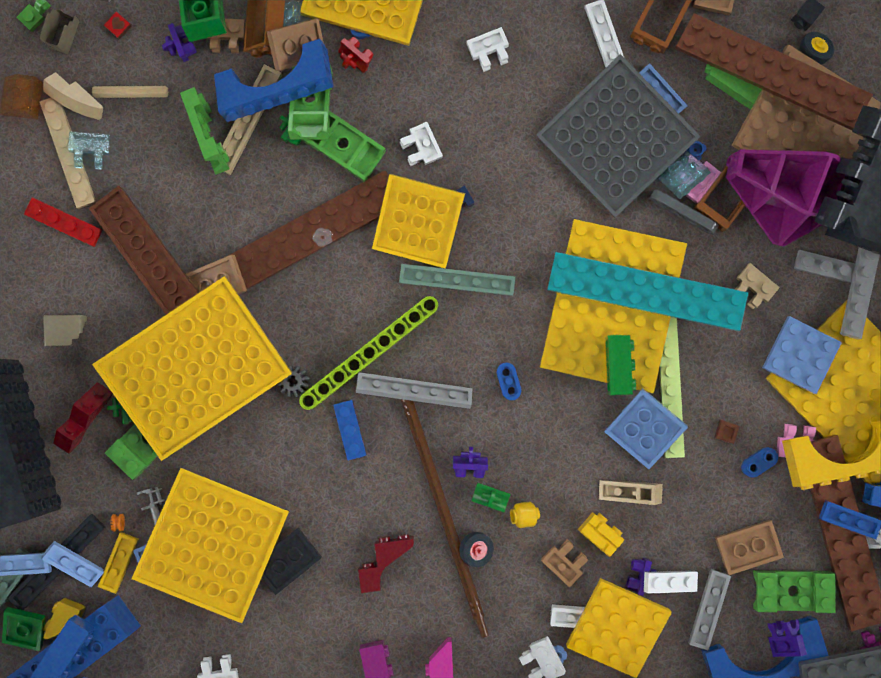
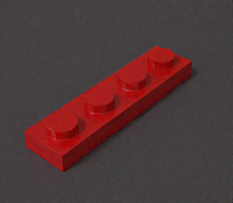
[24,197,102,247]

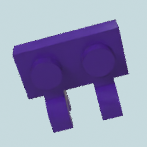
[768,619,807,657]

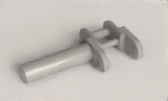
[137,486,165,525]

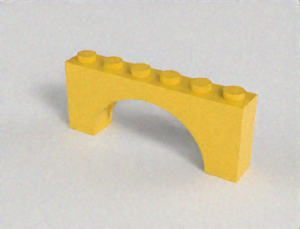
[782,421,881,490]

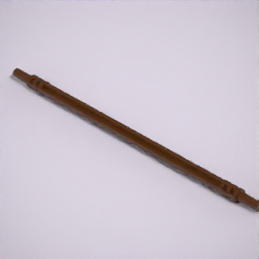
[401,378,489,638]

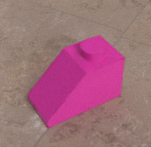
[425,637,453,678]

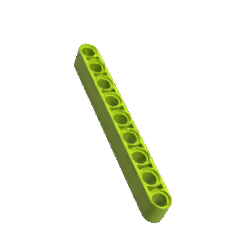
[299,296,438,410]

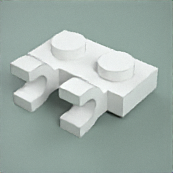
[466,27,509,72]
[400,122,443,166]
[519,636,566,678]
[197,654,239,678]

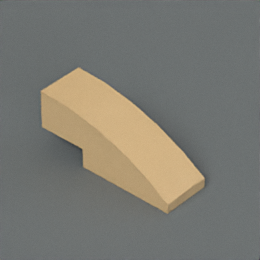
[43,72,103,120]

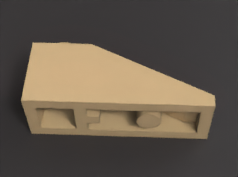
[599,480,663,505]

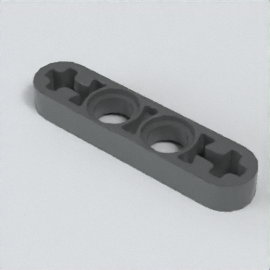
[649,189,719,235]

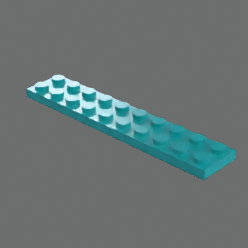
[547,252,748,331]

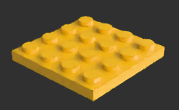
[372,174,465,269]
[566,578,672,678]

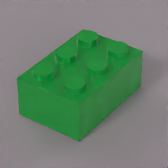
[179,0,227,42]

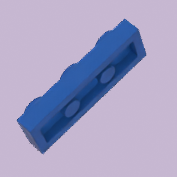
[333,400,367,460]
[819,500,881,539]

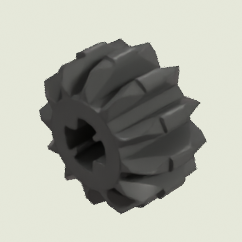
[277,365,310,398]

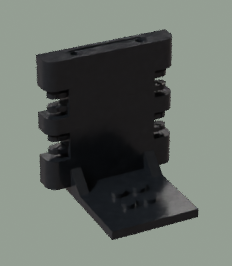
[814,105,881,255]

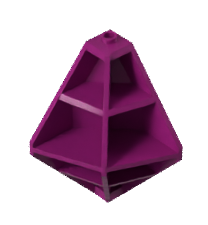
[726,149,849,247]

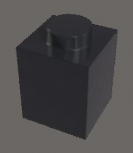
[791,0,825,31]

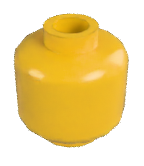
[510,502,540,528]

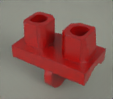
[338,37,374,73]

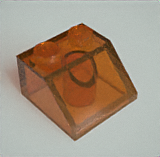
[0,74,43,120]

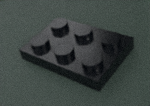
[262,527,322,595]

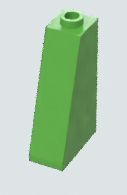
[704,64,762,110]

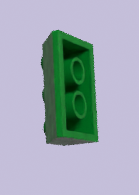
[605,335,636,395]

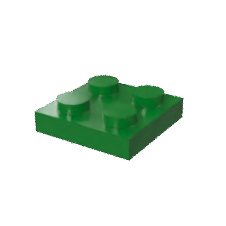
[2,607,46,651]

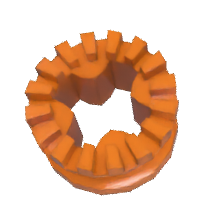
[110,514,125,532]

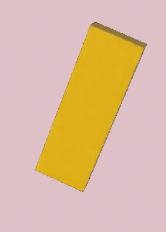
[98,532,139,594]

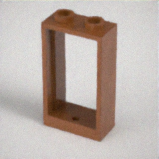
[244,0,285,58]
[630,0,692,54]
[692,164,745,232]

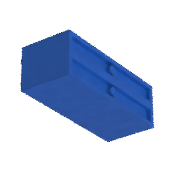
[7,595,141,678]

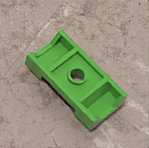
[288,65,333,140]
[180,87,230,175]
[302,111,386,182]
[105,424,158,480]
[753,570,835,613]

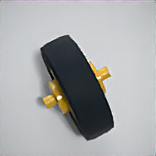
[800,32,834,64]

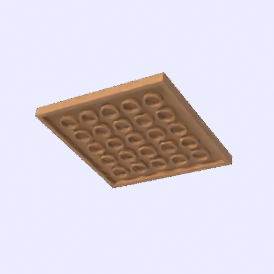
[731,44,881,160]

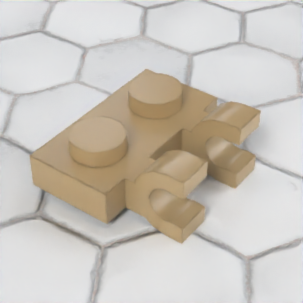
[734,263,780,309]

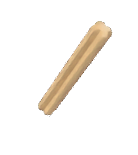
[92,86,168,98]

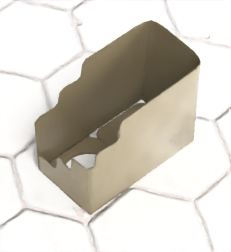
[40,9,79,54]
[43,315,87,346]

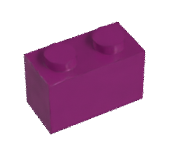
[359,640,394,678]

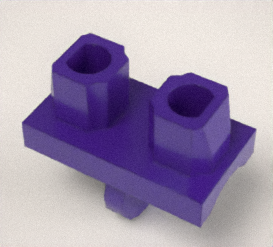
[162,23,197,62]
[453,446,488,478]
[626,558,657,596]

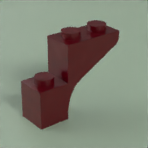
[53,382,113,454]
[358,534,414,593]

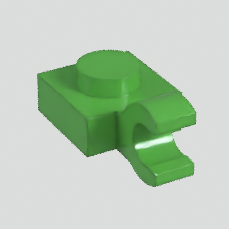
[17,0,51,32]

